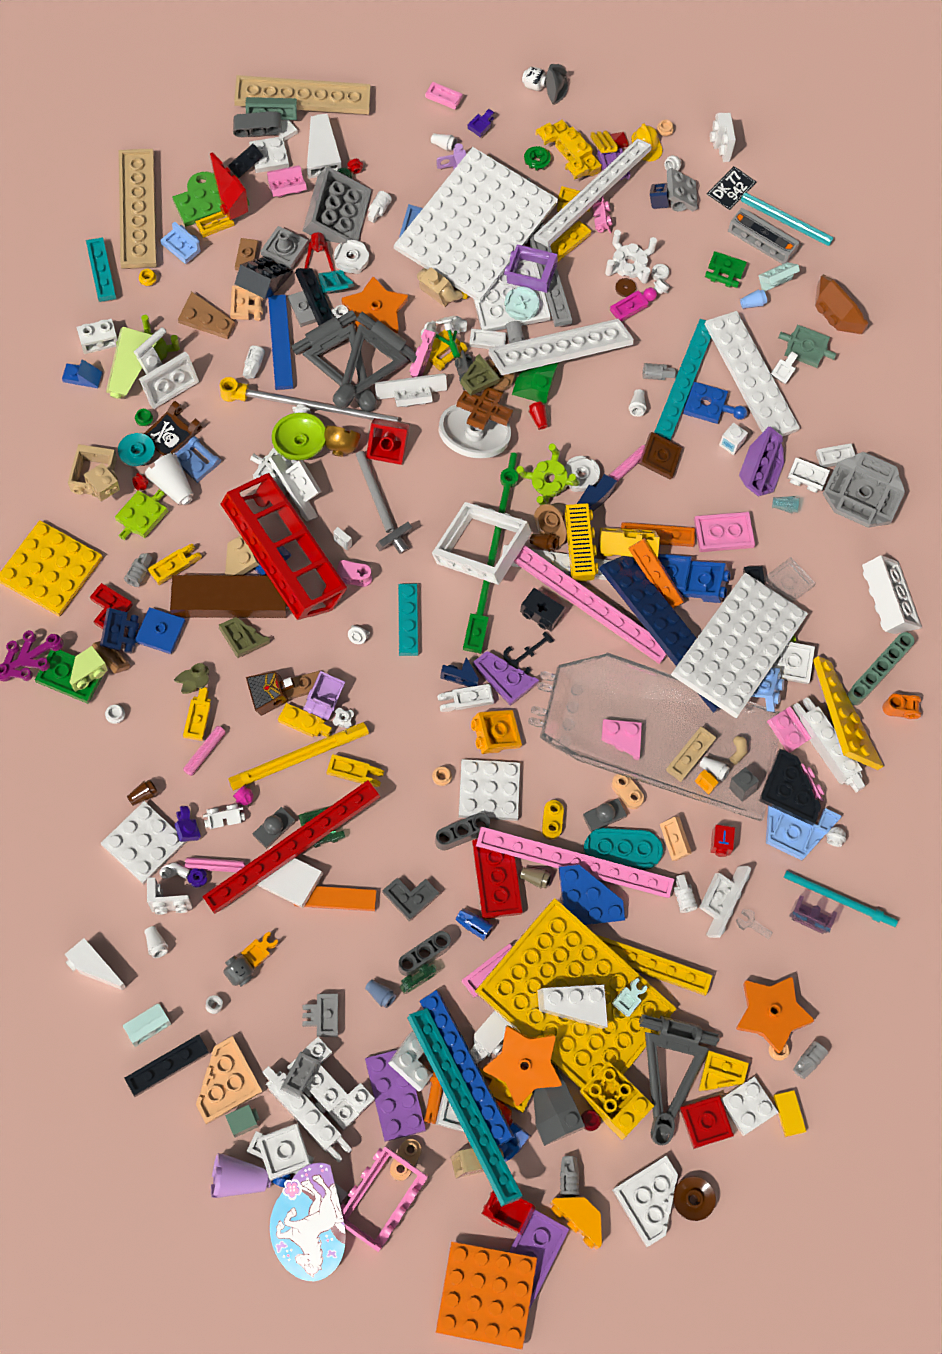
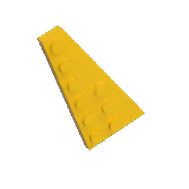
[813,656,884,770]

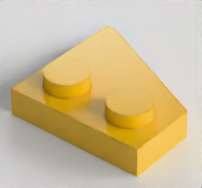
[698,1051,749,1091]

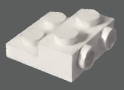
[710,113,736,162]

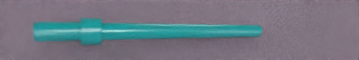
[783,870,898,927]

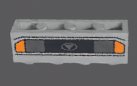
[728,208,799,264]

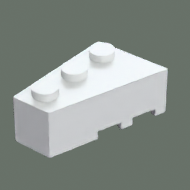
[537,985,608,1029]

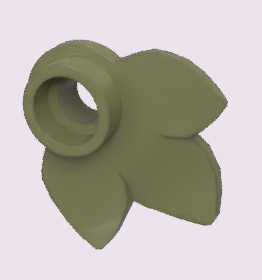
[174,663,209,694]

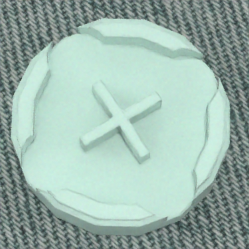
[504,286,540,321]

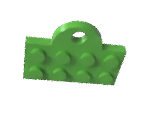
[172,172,249,227]

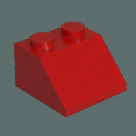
[366,418,410,465]

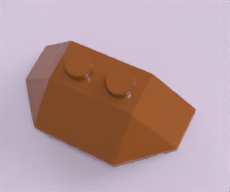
[815,274,868,335]

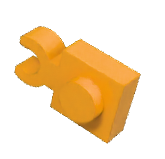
[241,932,279,969]

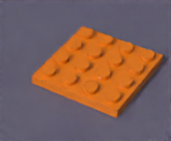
[436,1242,537,1350]

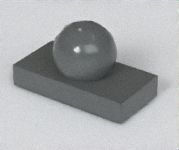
[583,798,627,833]
[252,807,295,849]

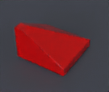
[609,132,629,149]

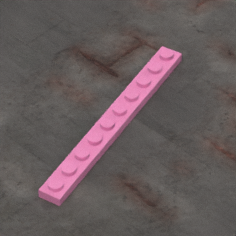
[514,545,666,664]
[476,827,674,898]

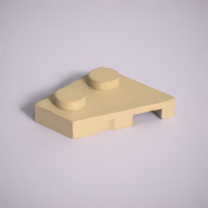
[225,535,260,576]

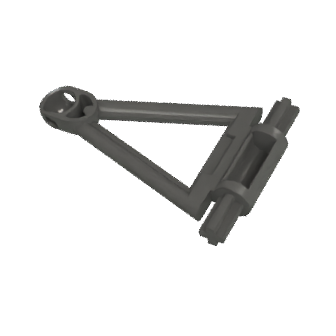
[291,310,377,412]
[333,312,417,408]
[639,1014,719,1146]

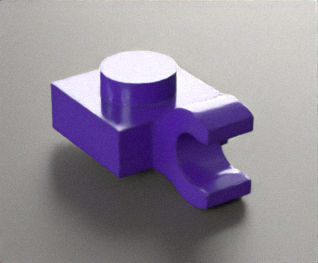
[467,109,495,138]
[175,806,201,842]

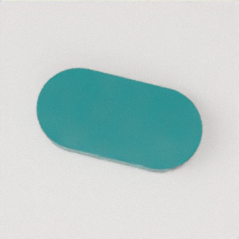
[583,828,663,870]

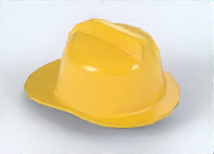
[631,123,663,162]

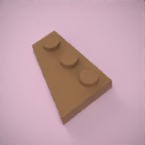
[178,291,235,339]

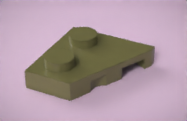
[460,354,500,396]
[219,617,270,658]

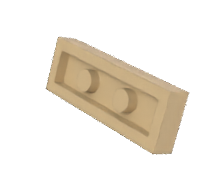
[666,727,716,782]

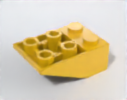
[580,1061,654,1140]

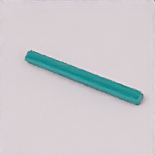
[741,193,833,246]

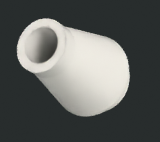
[431,133,457,152]
[629,389,646,417]
[699,756,730,781]
[144,926,168,958]

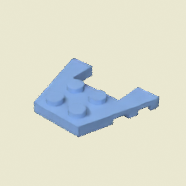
[766,806,841,861]

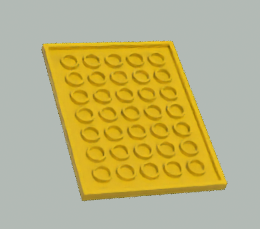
[474,898,677,1089]

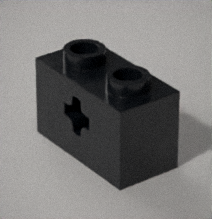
[520,588,565,632]

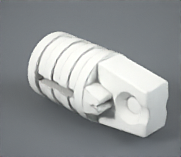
[368,191,392,223]
[243,345,265,379]
[674,875,698,913]

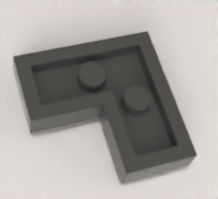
[382,878,439,922]

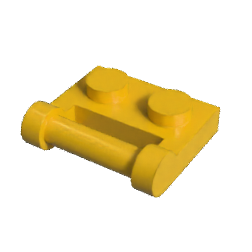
[428,329,467,371]

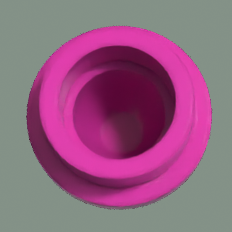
[233,785,253,805]

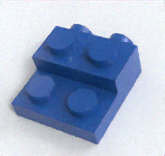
[682,561,731,603]

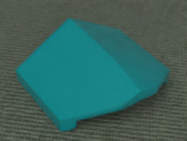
[318,270,354,294]

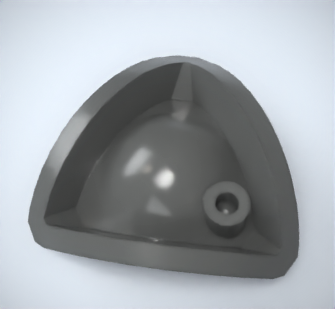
[546,64,568,105]

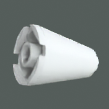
[145,453,194,506]

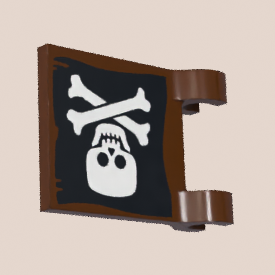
[144,401,203,456]

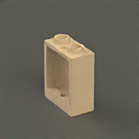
[68,444,117,497]

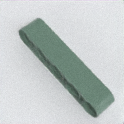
[847,632,914,705]

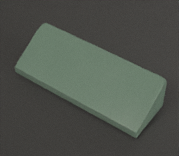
[245,97,297,120]

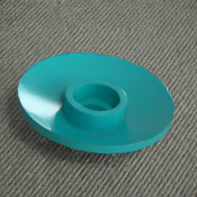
[118,433,155,466]

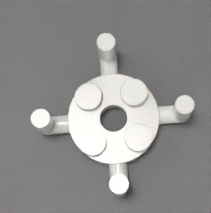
[605,230,657,284]

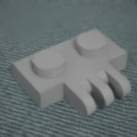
[302,994,338,1037]

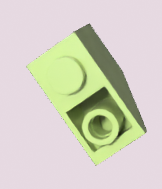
[70,646,108,692]

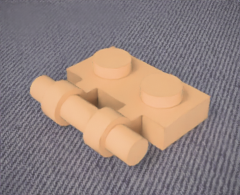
[230,285,264,321]

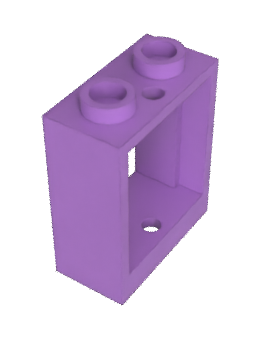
[504,244,558,293]

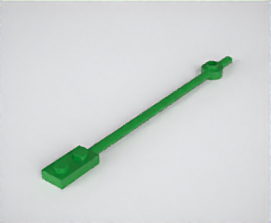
[463,453,519,654]

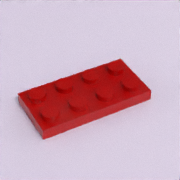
[472,839,523,919]

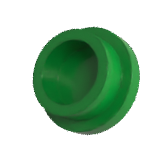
[135,409,153,426]

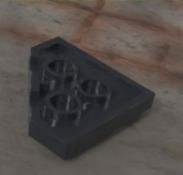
[759,749,821,826]

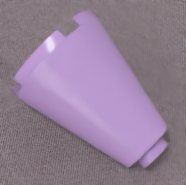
[211,1153,271,1198]

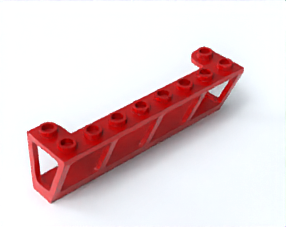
[220,473,347,620]

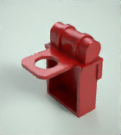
[481,1190,536,1235]

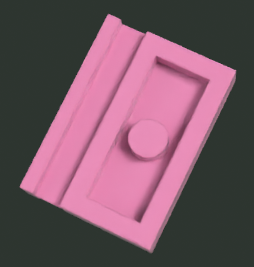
[767,706,811,753]

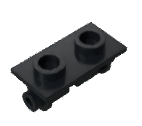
[227,143,264,178]

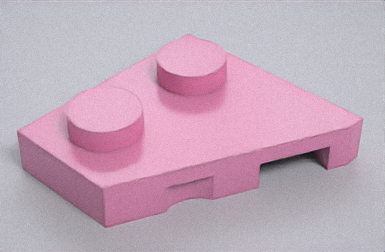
[601,719,642,760]

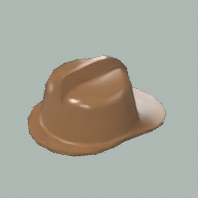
[534,504,567,547]

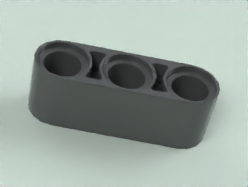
[233,111,282,137]
[435,813,490,851]
[398,931,451,976]

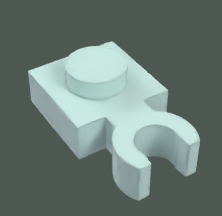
[611,978,647,1017]

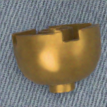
[324,426,361,457]

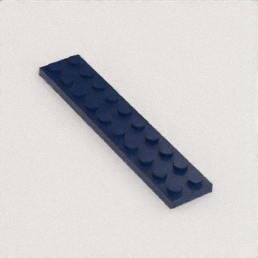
[599,556,721,713]

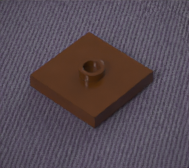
[639,432,683,480]

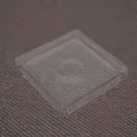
[764,557,816,603]

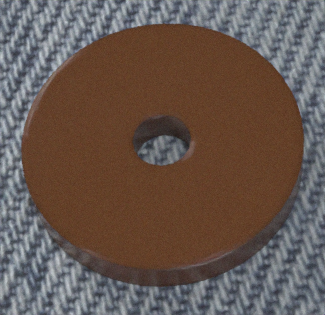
[615,278,636,297]

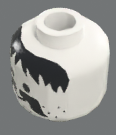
[522,67,546,91]

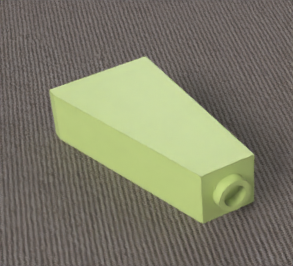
[106,327,157,399]

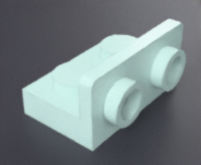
[758,262,800,291]

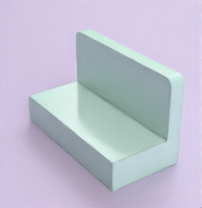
[123,1004,172,1047]

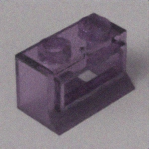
[789,895,837,934]

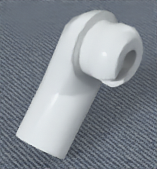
[159,862,191,879]

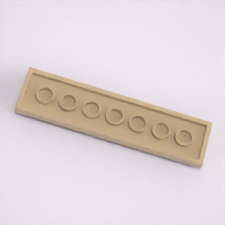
[234,75,370,114]
[119,149,157,269]

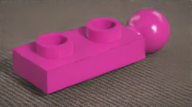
[610,287,657,322]

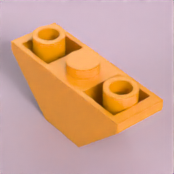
[550,1197,602,1249]

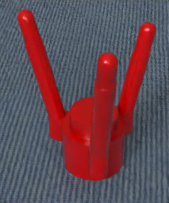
[304,232,335,271]

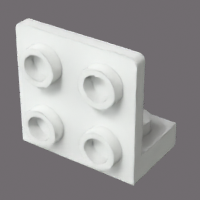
[147,877,193,915]

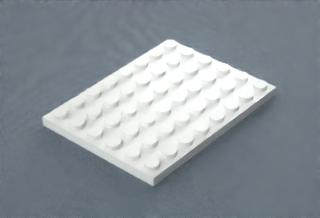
[394,147,558,302]

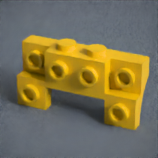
[535,120,602,180]

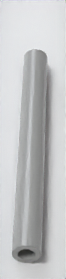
[356,451,395,533]

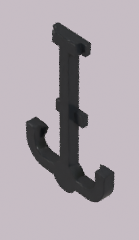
[503,632,554,674]

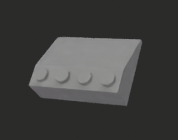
[302,166,371,244]

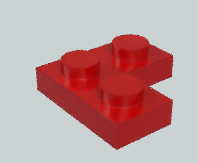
[90,583,133,629]

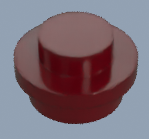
[581,1109,601,1131]

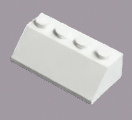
[862,555,922,634]

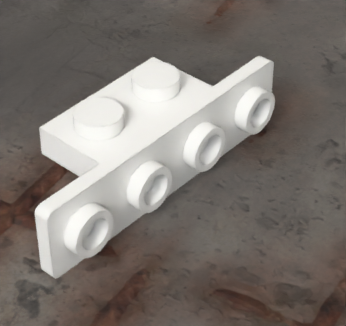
[375,373,447,407]
[268,454,322,521]
[699,866,751,938]

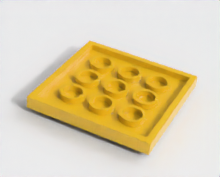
[0,520,103,617]

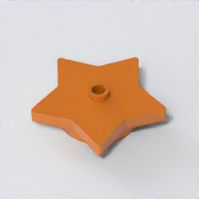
[341,277,408,333]
[736,977,814,1054]
[483,1025,562,1106]

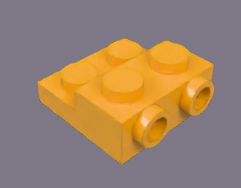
[471,710,522,754]

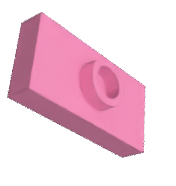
[425,82,463,109]

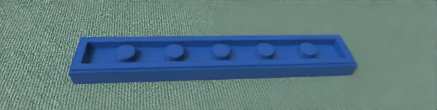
[268,295,293,390]

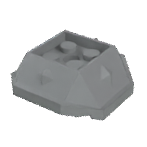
[823,452,905,528]

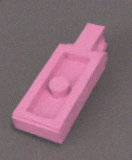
[410,329,436,378]

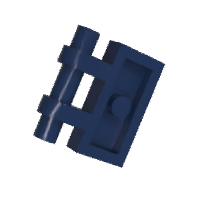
[100,608,139,654]

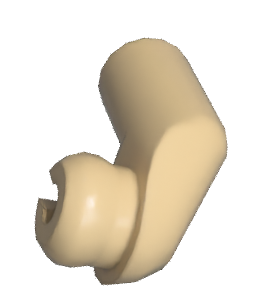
[729,736,747,765]

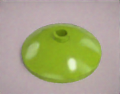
[271,413,325,460]

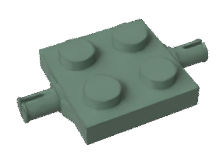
[778,324,837,368]

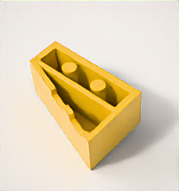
[598,527,660,557]

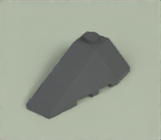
[533,1063,585,1146]

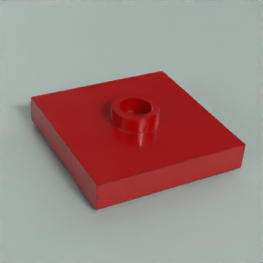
[680,1095,734,1149]

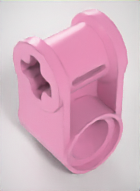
[337,560,372,587]

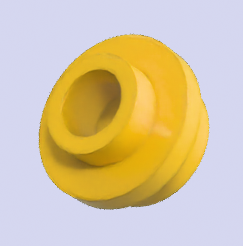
[139,269,157,286]

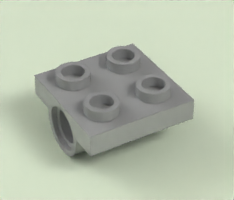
[667,168,698,212]

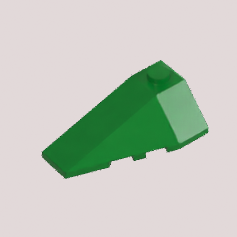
[512,362,559,404]

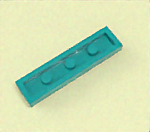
[86,237,116,302]
[398,584,418,656]

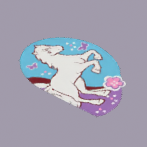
[270,1163,346,1281]

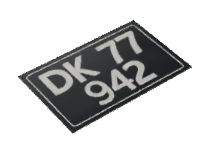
[707,166,757,210]

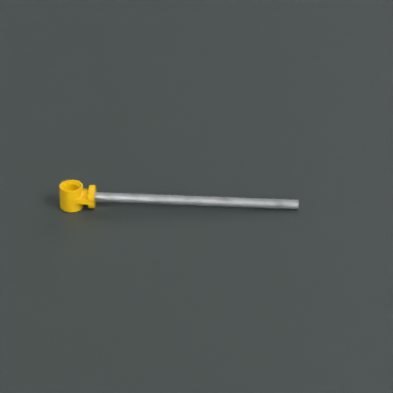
[220,377,398,422]

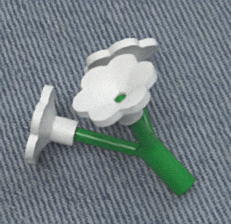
[421,316,467,358]

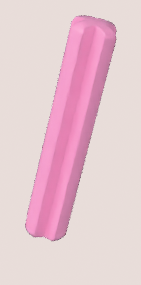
[608,445,645,482]
[183,726,225,776]
[185,857,245,872]

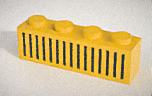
[565,503,598,581]

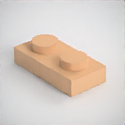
[660,817,692,861]

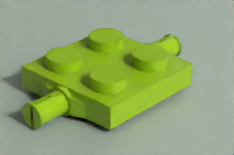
[115,489,168,540]

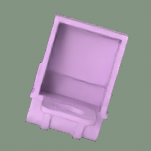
[437,143,466,169]
[303,671,345,720]

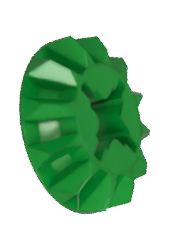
[524,146,551,170]

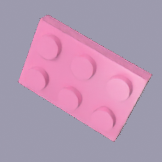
[694,512,755,552]

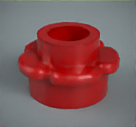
[347,158,363,174]
[132,473,148,491]

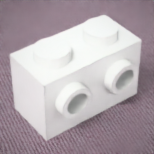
[77,319,118,354]

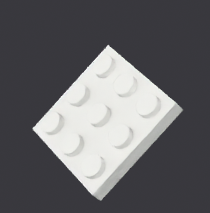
[459,759,520,821]
[101,801,187,885]

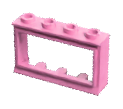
[340,1146,429,1252]

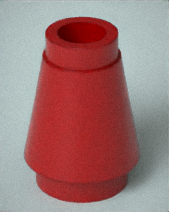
[528,401,548,430]

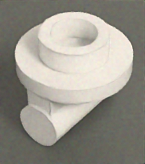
[348,625,370,644]

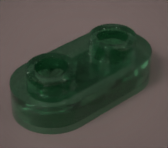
[400,964,438,994]

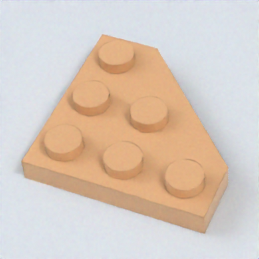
[196,1036,262,1125]

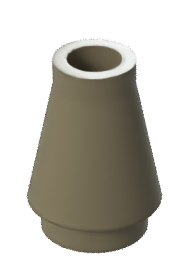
[520,867,551,889]

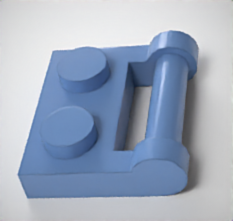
[175,436,221,483]

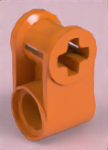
[882,694,921,719]

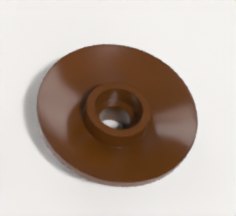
[673,1177,716,1221]

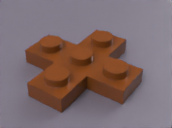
[456,388,514,430]

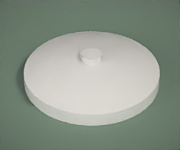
[438,404,511,458]

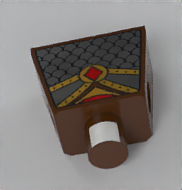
[246,671,295,716]

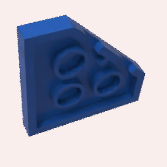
[558,864,625,925]

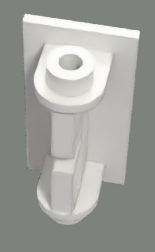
[203,803,245,829]

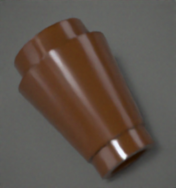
[530,533,559,552]
[127,779,158,806]

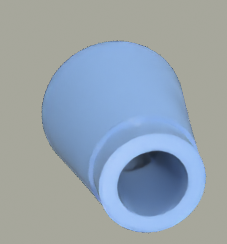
[740,289,767,309]

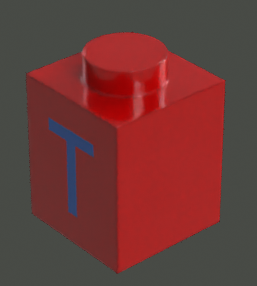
[710,825,735,857]

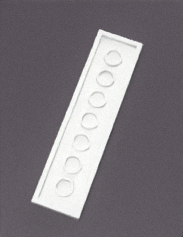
[705,311,800,436]
[488,319,633,375]

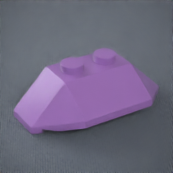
[739,427,784,496]

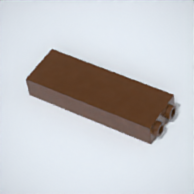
[170,575,290,618]

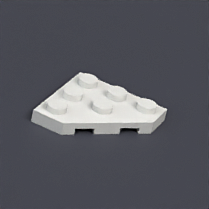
[612,1156,678,1248]

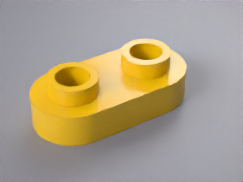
[542,800,564,840]

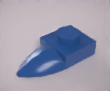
[499,1122,531,1162]

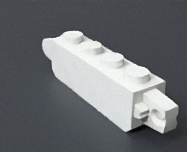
[793,698,865,793]
[470,1011,516,1064]
[263,1066,352,1163]

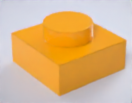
[695,769,719,795]

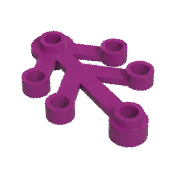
[0,630,64,682]

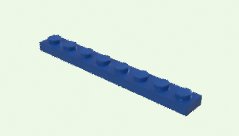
[420,990,514,1148]

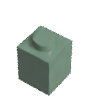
[225,1105,260,1138]

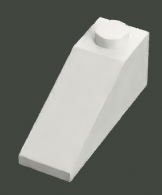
[65,938,126,990]

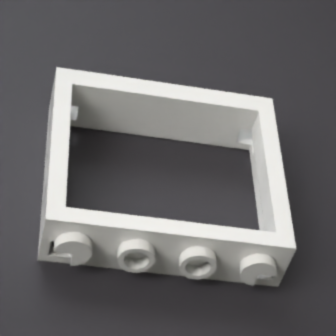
[432,502,532,585]

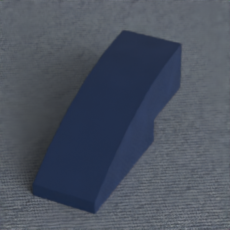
[577,474,617,512]

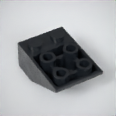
[234,256,293,299]

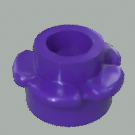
[187,868,207,888]

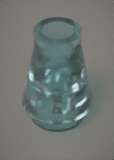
[772,496,799,514]

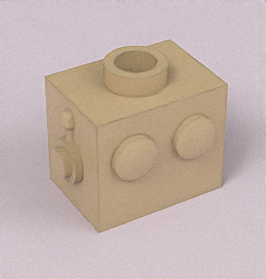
[84,463,120,502]

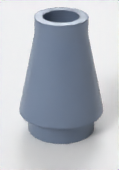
[365,979,396,1008]

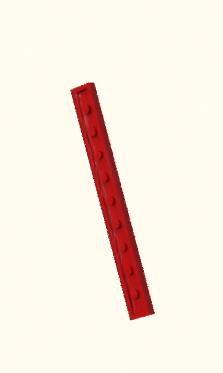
[202,780,380,914]

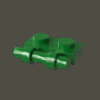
[705,251,747,288]

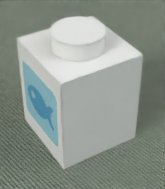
[719,423,748,455]

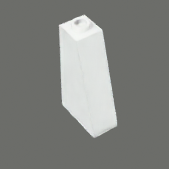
[307,114,342,179]

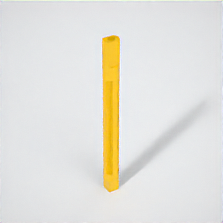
[228,722,369,791]

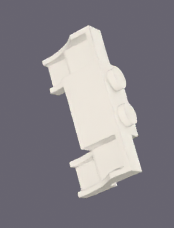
[287,1037,375,1131]

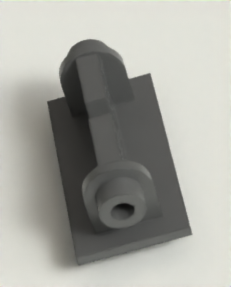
[454,350,473,390]

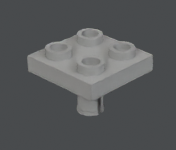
[261,226,308,269]

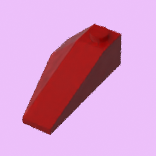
[210,152,249,221]

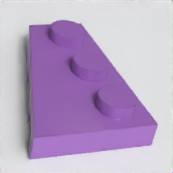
[472,651,539,706]

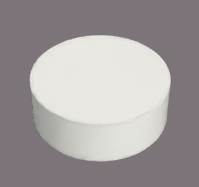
[651,264,669,281]

